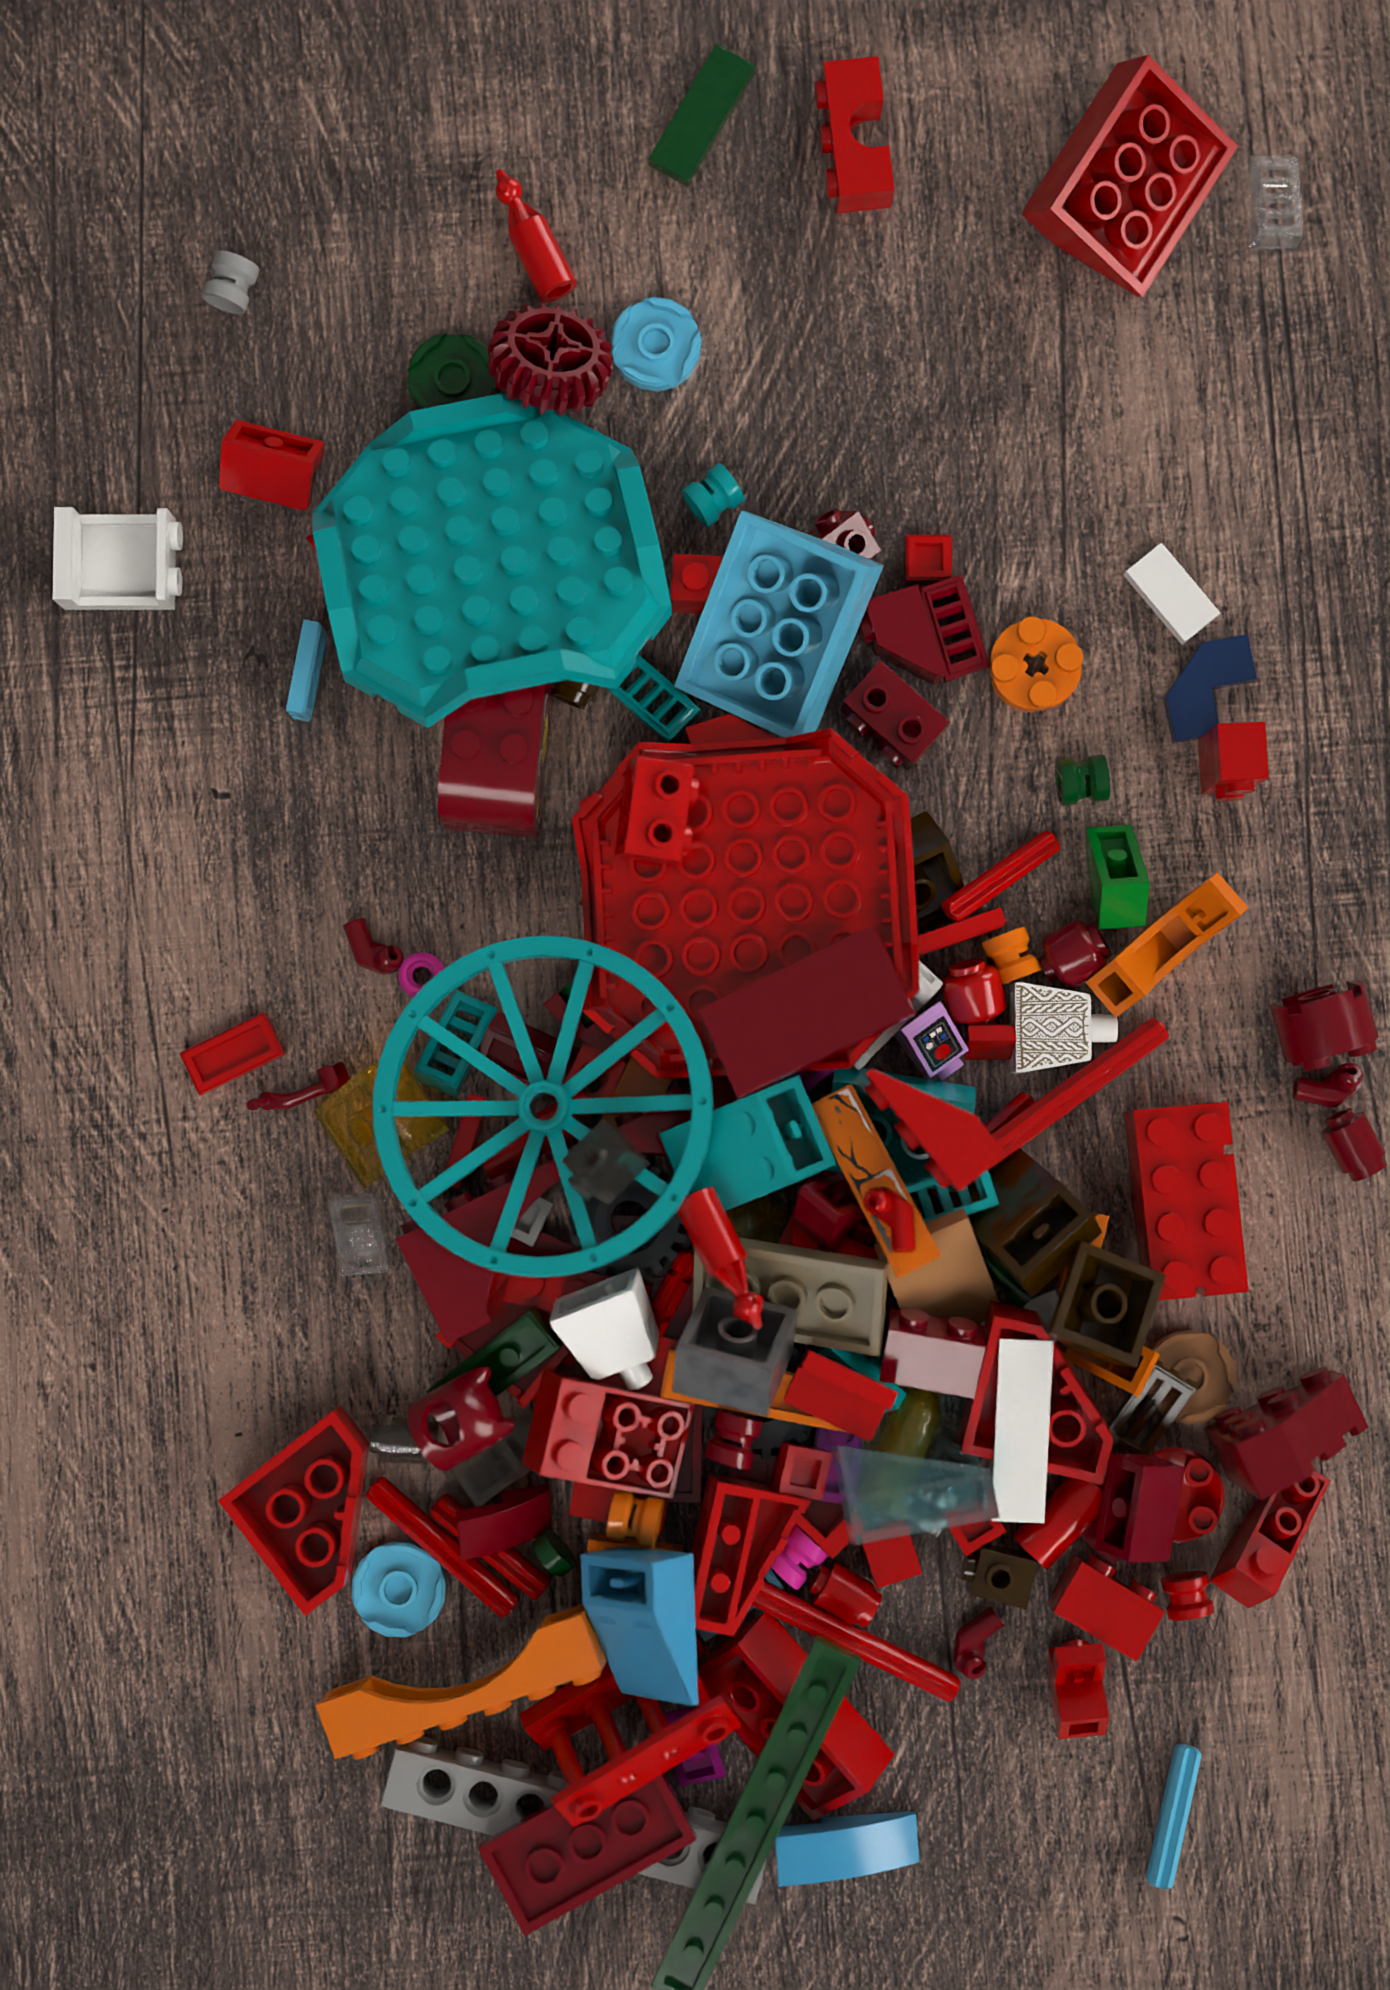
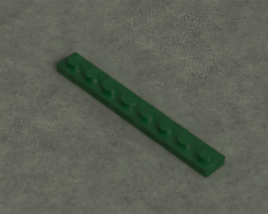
[650,1635,861,1990]

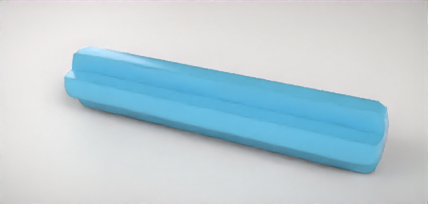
[1146,1744,1202,1889]

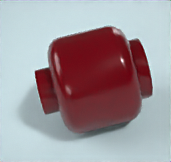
[1038,919,1112,989]

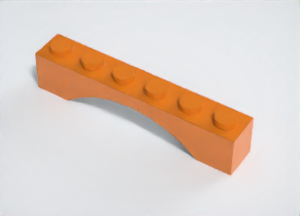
[315,1604,607,1760]

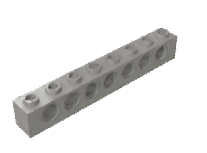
[381,1736,767,1904]

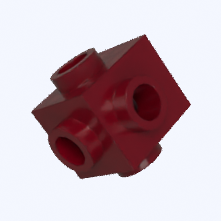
[807,508,881,559]

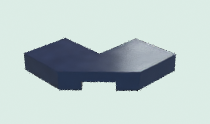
[1163,634,1257,744]

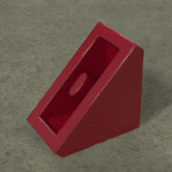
[793,1172,865,1252]

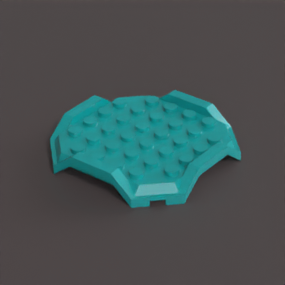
[312,393,672,728]

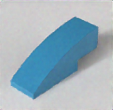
[775,1811,919,1887]

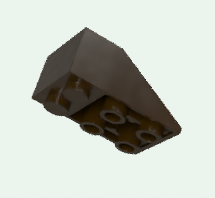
[937,1149,1102,1297]

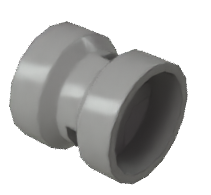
[201,251,260,315]

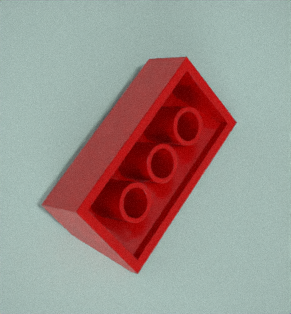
[697,1611,895,1821]

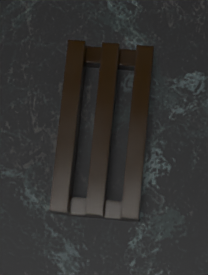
[1108,1360,1196,1454]

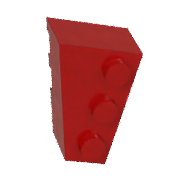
[691,1473,811,1636]

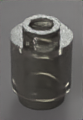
[370,1415,439,1464]

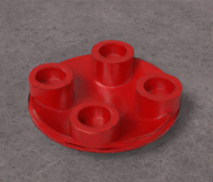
[1151,1447,1225,1543]

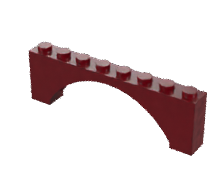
[395,1076,752,1344]

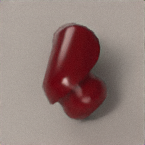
[343,918,403,975]
[1292,1063,1363,1108]
[953,1606,1004,1679]

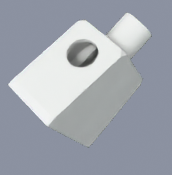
[549,1267,659,1390]

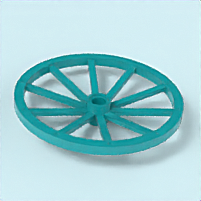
[373,936,713,1277]

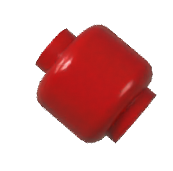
[941,958,1007,1026]

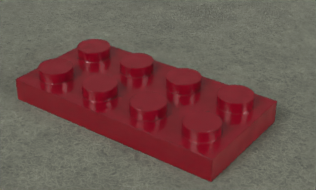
[478,1773,697,1937]

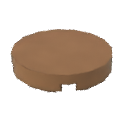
[1145,1329,1237,1425]

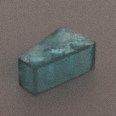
[831,1446,1000,1545]

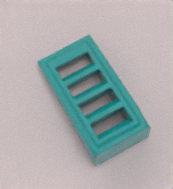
[605,654,701,743]
[414,989,498,1098]
[905,1170,999,1224]

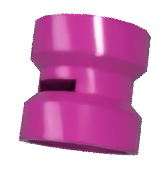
[771,1523,829,1590]

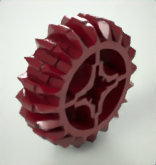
[487,301,613,417]

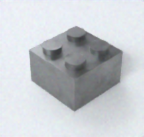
[672,1287,798,1416]

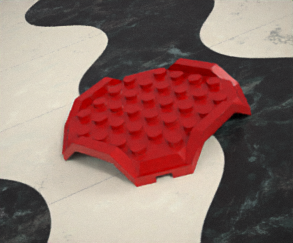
[572,728,920,1079]

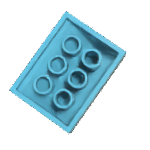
[674,511,884,738]

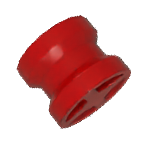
[1160,1571,1215,1621]

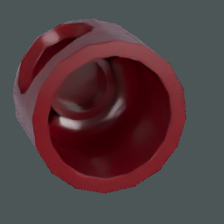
[407,1366,515,1471]

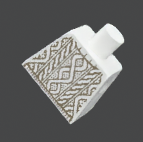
[1009,982,1118,1074]

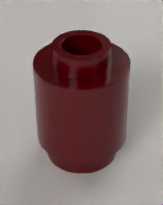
[1321,1108,1387,1182]

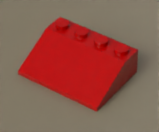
[1021,55,1238,297]

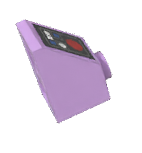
[894,1001,968,1081]

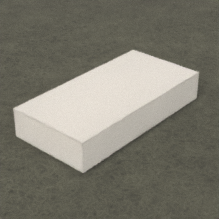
[1123,542,1220,645]

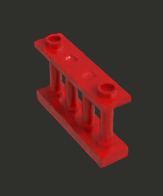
[519,1633,742,1827]

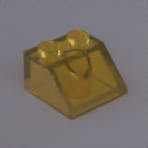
[313,1062,449,1189]

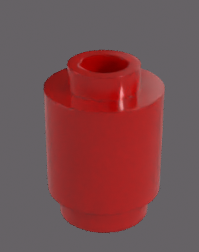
[808,1561,882,1628]

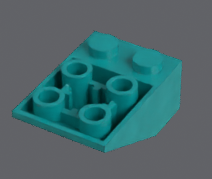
[658,1075,836,1211]

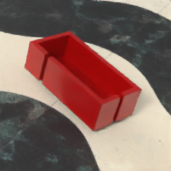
[1123,1102,1249,1301]

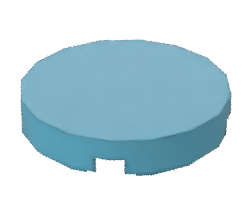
[610,297,702,392]
[351,1540,447,1638]

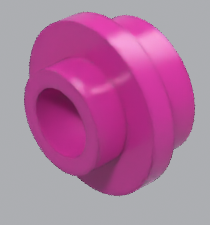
[398,952,444,997]

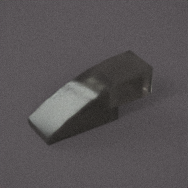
[443,1407,535,1508]

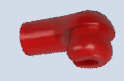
[863,1186,916,1253]

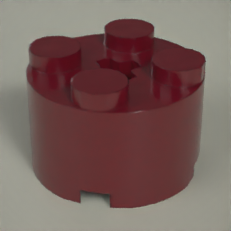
[1269,980,1379,1071]

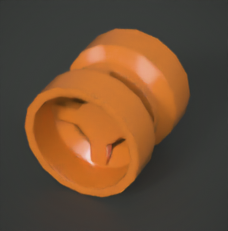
[981,926,1042,985]
[606,1489,664,1548]

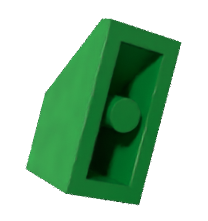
[1085,825,1150,929]

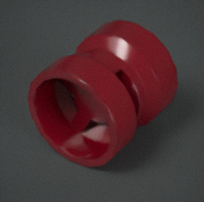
[704,1408,763,1469]

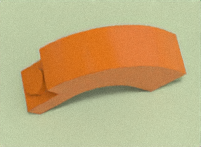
[1085,872,1249,1018]

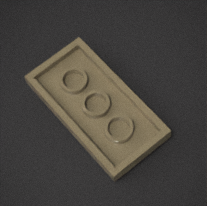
[693,1237,888,1356]

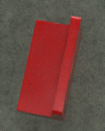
[219,419,325,511]
[784,1348,898,1441]

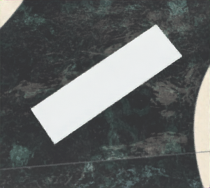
[991,1339,1053,1523]

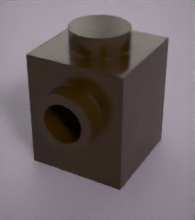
[961,1543,1038,1610]

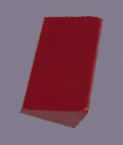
[478,1012,580,1101]

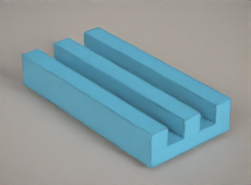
[286,619,328,722]

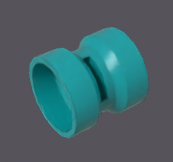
[681,463,745,528]

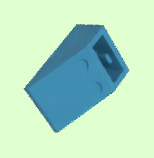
[581,1546,698,1705]

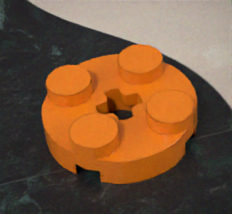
[989,617,1083,712]

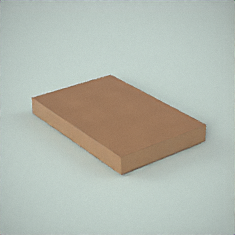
[874,1208,999,1325]

